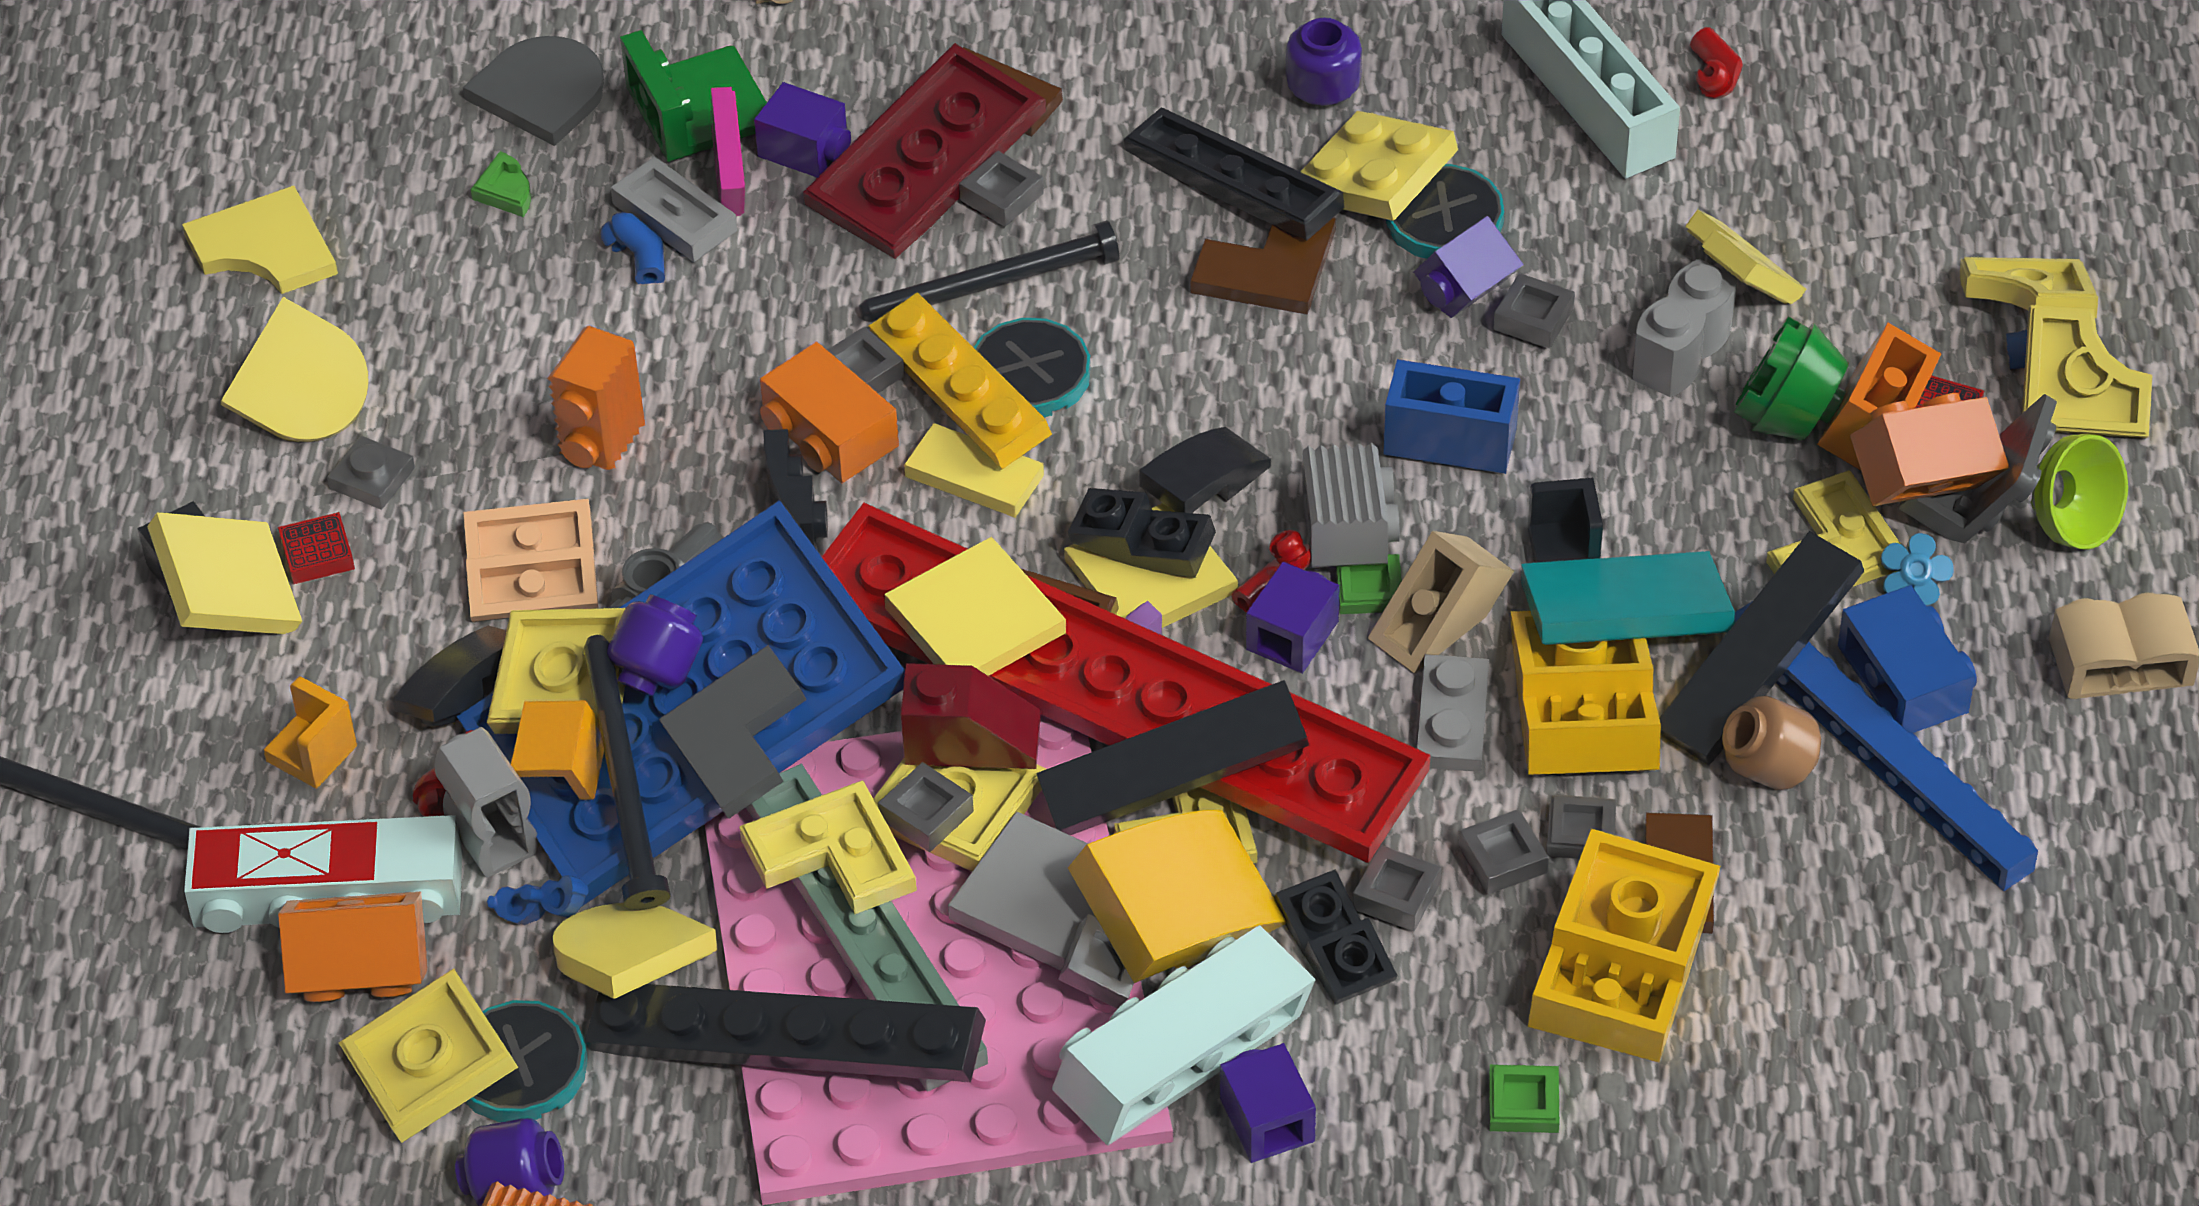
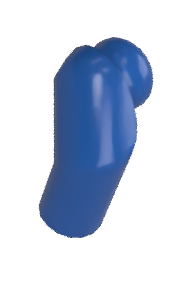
[600,212,665,285]

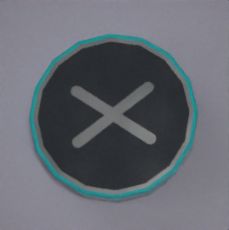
[1386,164,1504,259]
[974,318,1091,418]
[465,1000,588,1122]

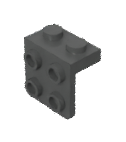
[1898,394,2057,544]

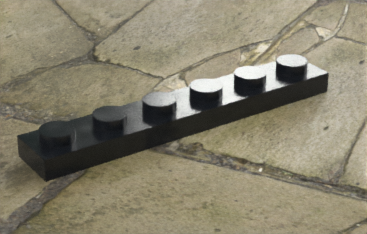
[584,984,986,1082]

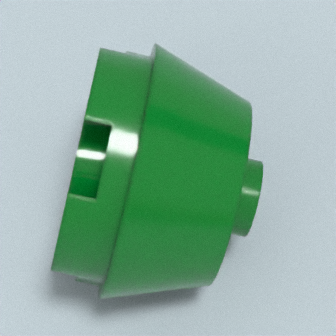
[1733,316,1849,440]

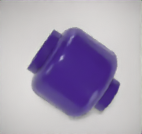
[1286,17,1362,106]
[607,594,703,697]
[455,1118,564,1206]

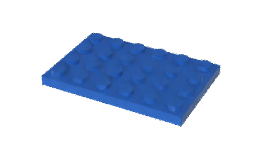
[457,500,905,906]

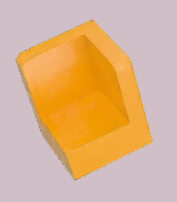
[263,676,357,789]
[511,700,604,800]

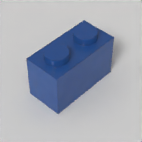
[1384,359,1520,474]
[1838,585,1977,733]

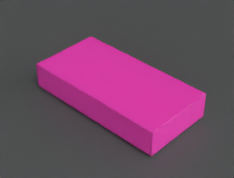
[710,87,745,216]

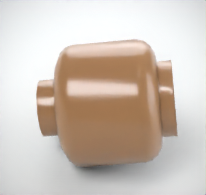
[1722,696,1821,790]

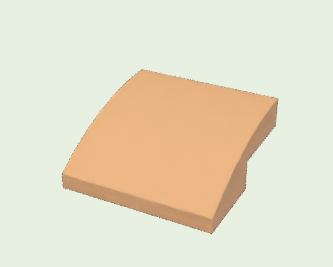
[463,499,598,622]

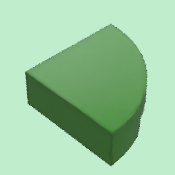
[470,151,531,217]

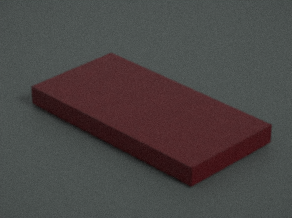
[803,43,1046,259]

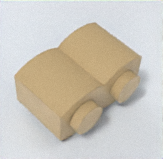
[2049,593,2199,699]

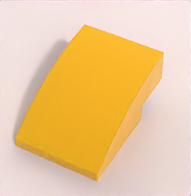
[1511,611,1661,775]
[1068,810,1286,983]
[1528,829,1721,1062]

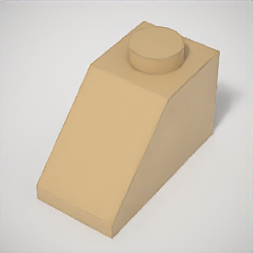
[1368,531,1514,673]

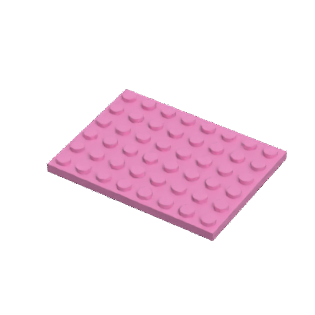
[704,715,1173,1205]

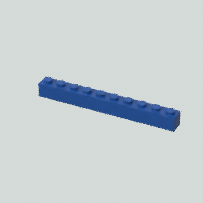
[1727,601,2038,891]

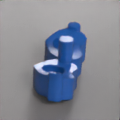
[487,875,589,925]

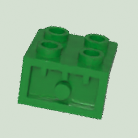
[620,30,767,162]

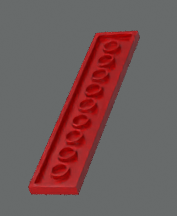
[822,502,1431,863]

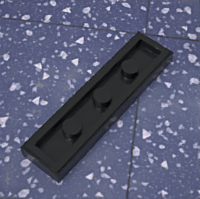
[1123,107,1345,241]
[1659,531,1864,766]
[1036,680,1310,835]

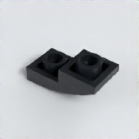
[1139,427,1271,513]
[763,429,828,549]
[1068,488,1216,578]
[393,625,507,726]
[1274,869,1398,1005]

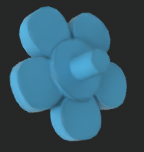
[1880,533,1954,605]

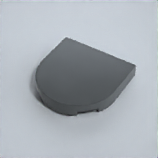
[463,36,604,146]

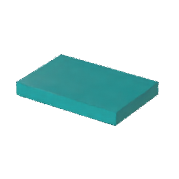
[1521,551,1735,645]

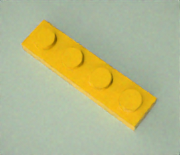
[869,292,1052,469]

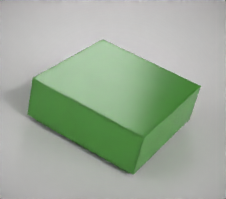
[1336,554,1402,614]
[1489,1064,1560,1133]

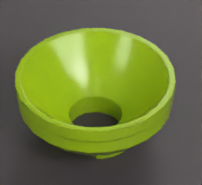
[2030,434,2128,550]

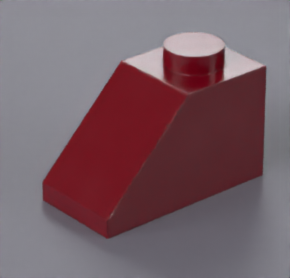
[901,663,1041,769]

